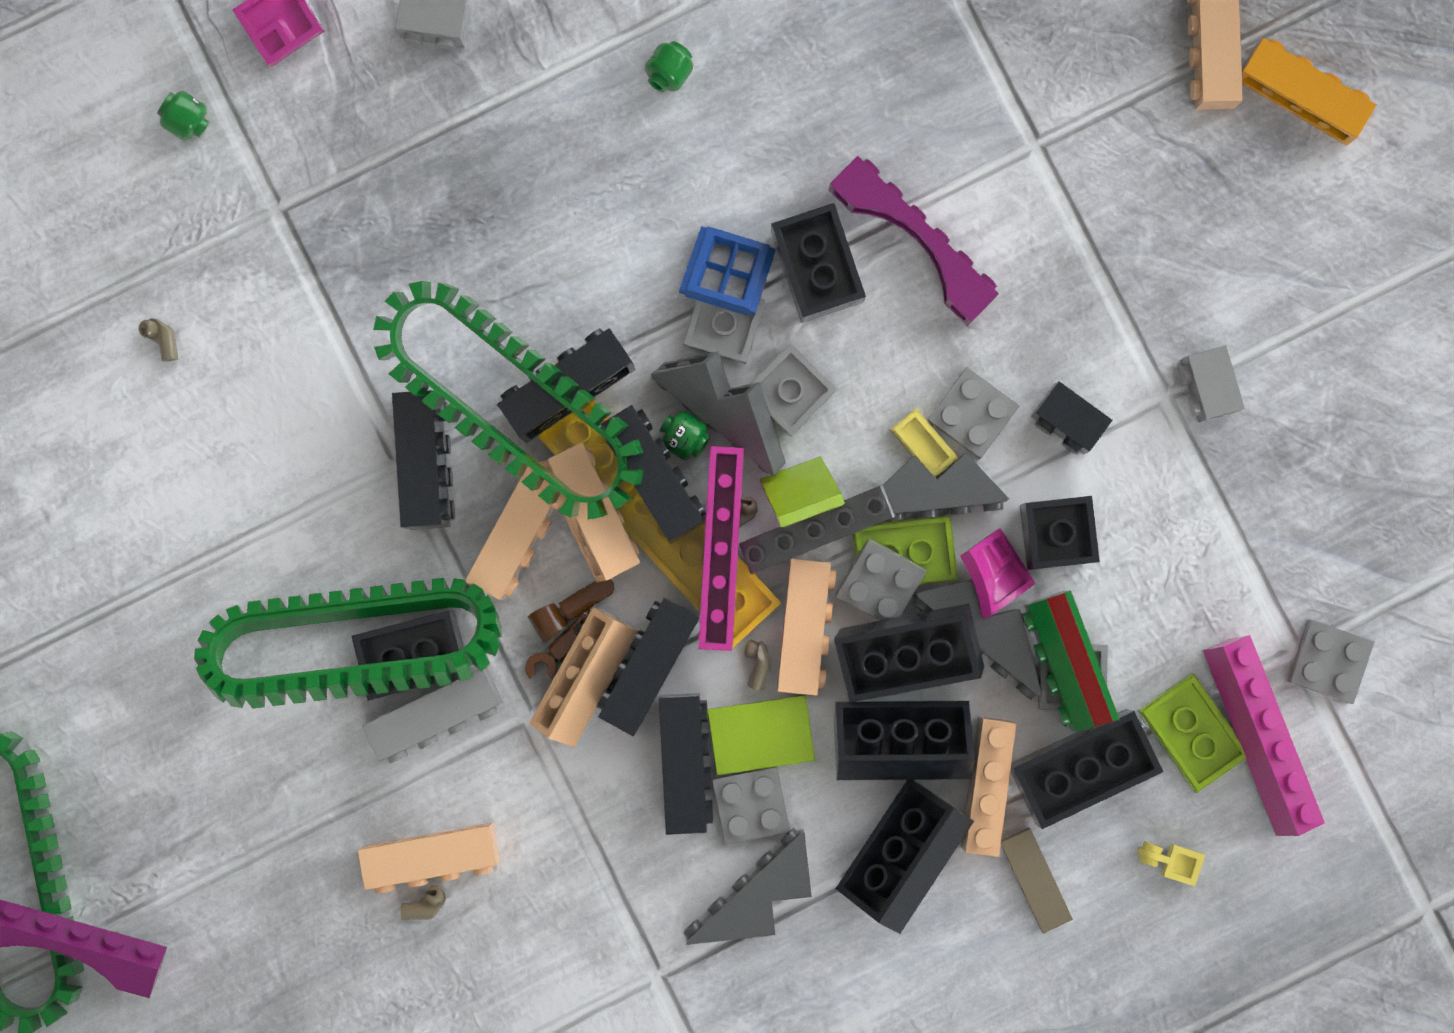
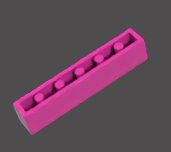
[698,446,744,651]
[1202,635,1325,836]

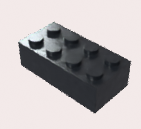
[497,328,636,444]
[392,390,455,530]
[601,405,706,544]
[596,598,700,737]
[834,603,984,703]
[659,693,713,835]
[834,701,975,780]
[1010,709,1163,829]
[835,780,974,934]

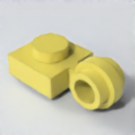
[1137,841,1205,887]

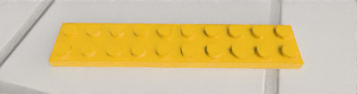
[538,361,781,648]

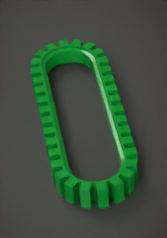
[194,578,502,709]

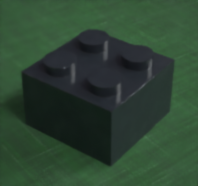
[1020,496,1100,570]

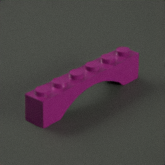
[828,156,999,326]
[0,900,167,999]

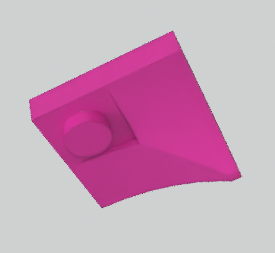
[233,0,325,67]
[960,528,1036,619]

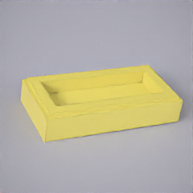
[890,408,958,478]

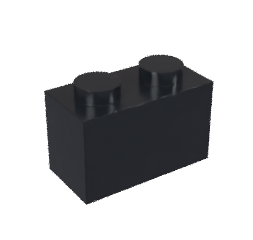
[1031,381,1113,455]

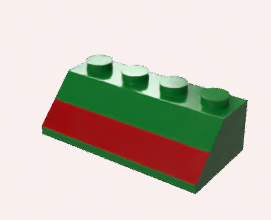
[1022,590,1120,732]

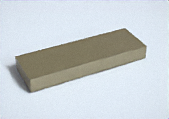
[1001,827,1073,934]

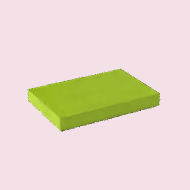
[760,456,845,527]
[853,515,958,585]
[1137,673,1246,793]
[708,695,815,775]

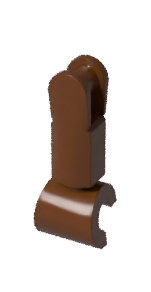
[528,579,614,643]
[525,609,591,679]

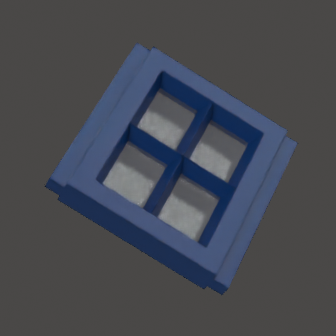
[679,226,776,316]

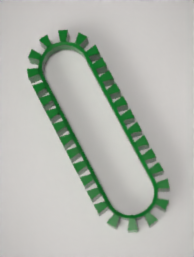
[373,281,644,520]
[0,731,84,1033]

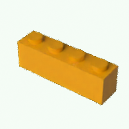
[1242,37,1377,146]

